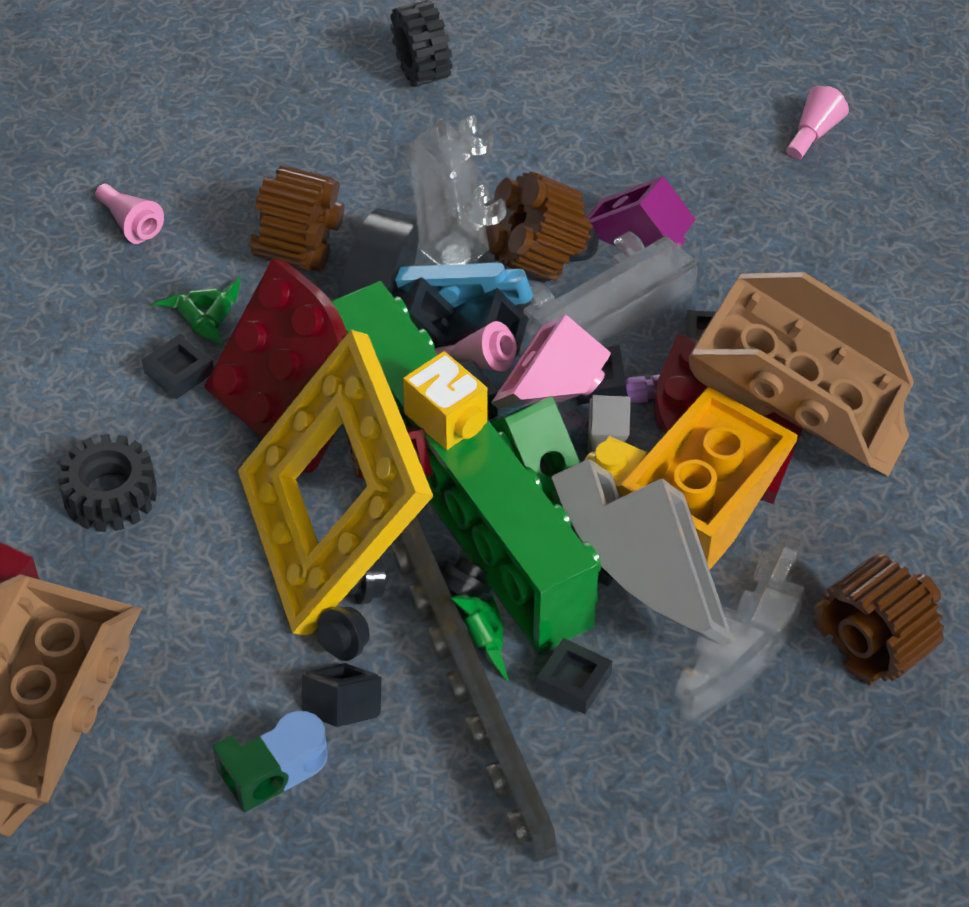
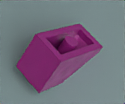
[586,176,696,259]

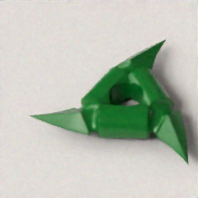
[150,275,241,347]
[451,595,508,681]

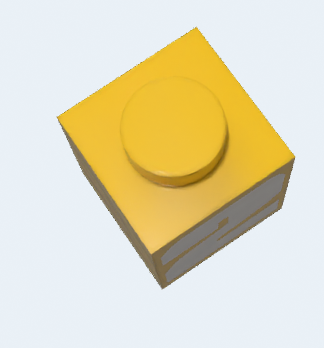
[403,351,487,450]

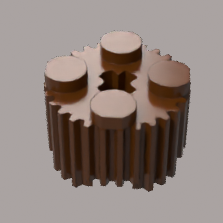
[249,165,345,272]
[481,172,593,282]
[813,553,944,686]

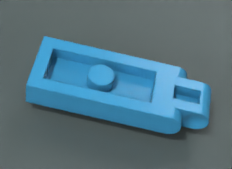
[396,263,533,307]

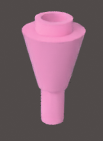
[786,86,849,160]
[95,184,164,244]
[435,321,517,372]

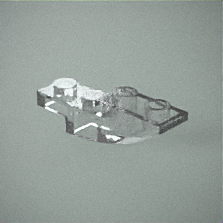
[675,533,805,725]

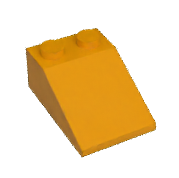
[619,387,798,570]

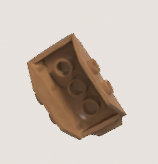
[688,272,914,477]
[0,574,142,837]

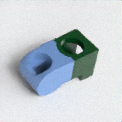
[212,711,328,813]

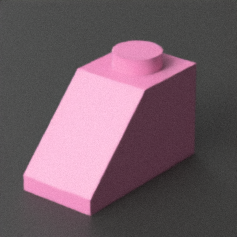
[491,315,611,409]

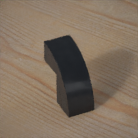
[337,208,423,299]
[392,277,529,355]

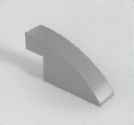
[551,458,733,646]

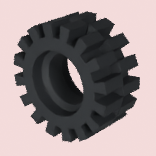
[390,0,452,87]
[58,434,157,532]

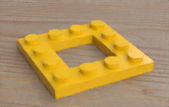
[238,330,433,635]

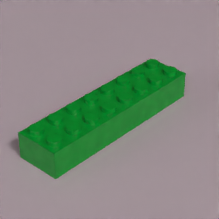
[331,281,601,654]

